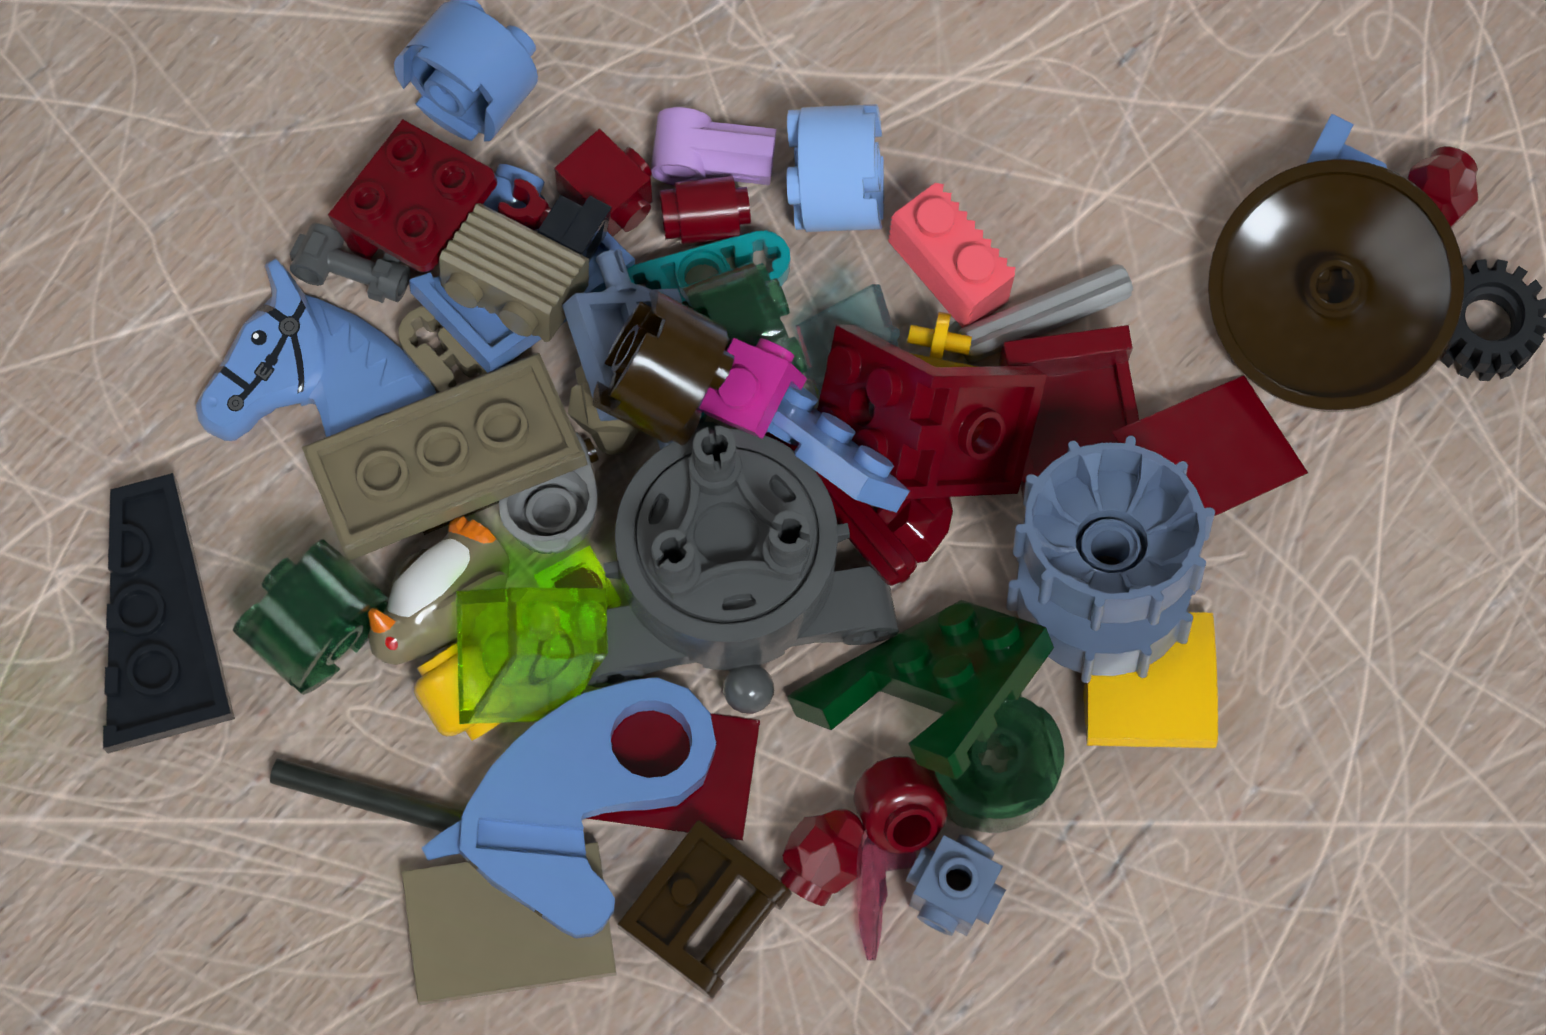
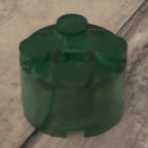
[680,262,808,374]
[233,539,389,695]
[929,694,1065,833]

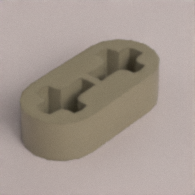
[398,307,487,393]

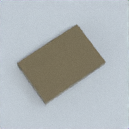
[402,842,617,1005]

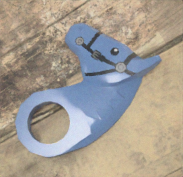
[196,258,436,441]

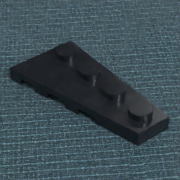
[103,473,235,754]

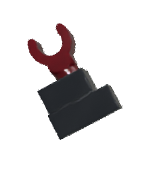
[498,179,612,262]

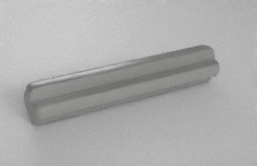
[958,264,1133,363]

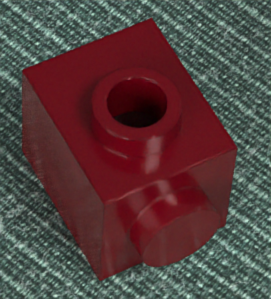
[554,128,653,237]

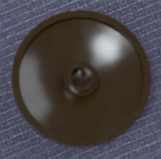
[1208,159,1464,412]

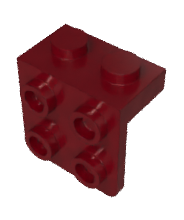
[328,119,497,272]

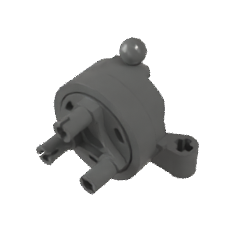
[577,421,899,714]

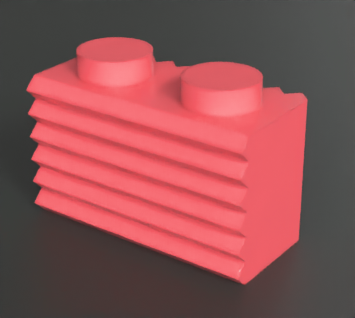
[888,183,1016,328]

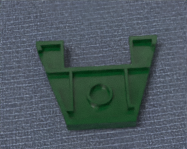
[787,600,1054,780]

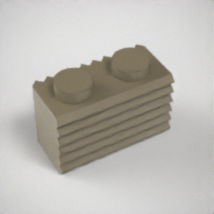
[439,203,589,342]

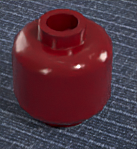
[853,756,947,854]

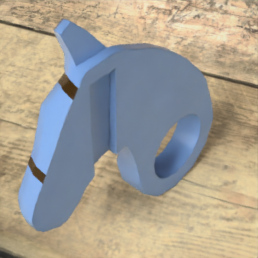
[422,677,716,939]

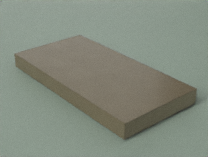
[302,353,588,561]

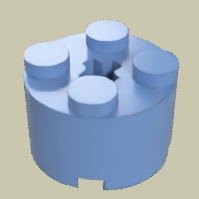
[394,0,538,142]

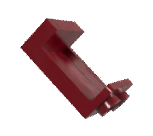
[999,325,1139,499]

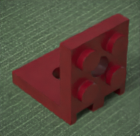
[817,325,1047,499]

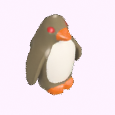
[368,516,510,665]

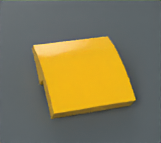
[1083,612,1218,748]

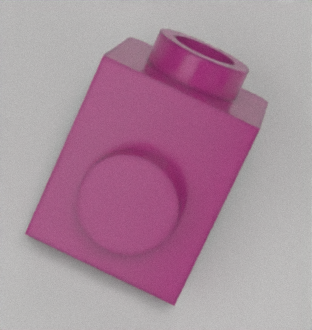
[699,338,807,439]

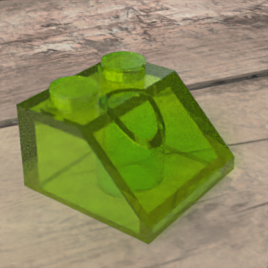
[456,587,608,724]

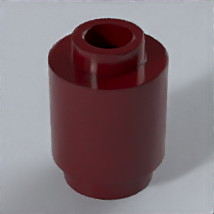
[660,176,751,244]

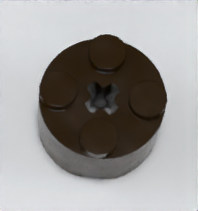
[593,289,734,446]

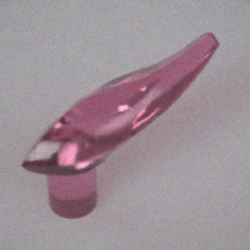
[857,837,916,961]

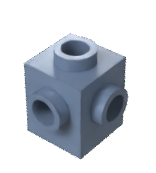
[906,835,1006,936]

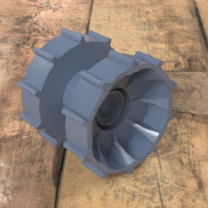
[1006,436,1215,683]

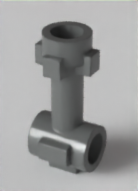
[290,223,411,303]

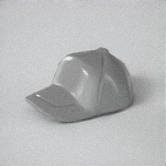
[499,432,597,554]

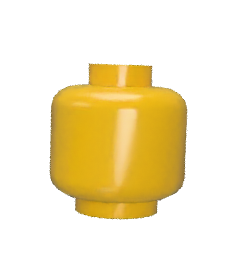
[414,640,511,741]

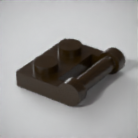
[618,820,792,999]

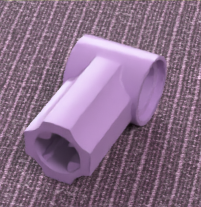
[651,107,776,185]

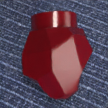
[1407,146,1479,228]
[873,497,953,563]
[780,808,865,906]

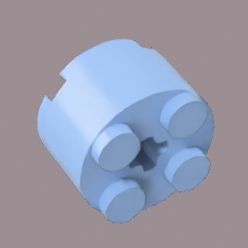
[787,104,884,232]

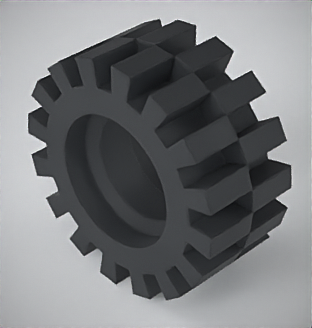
[1441,259,1546,381]

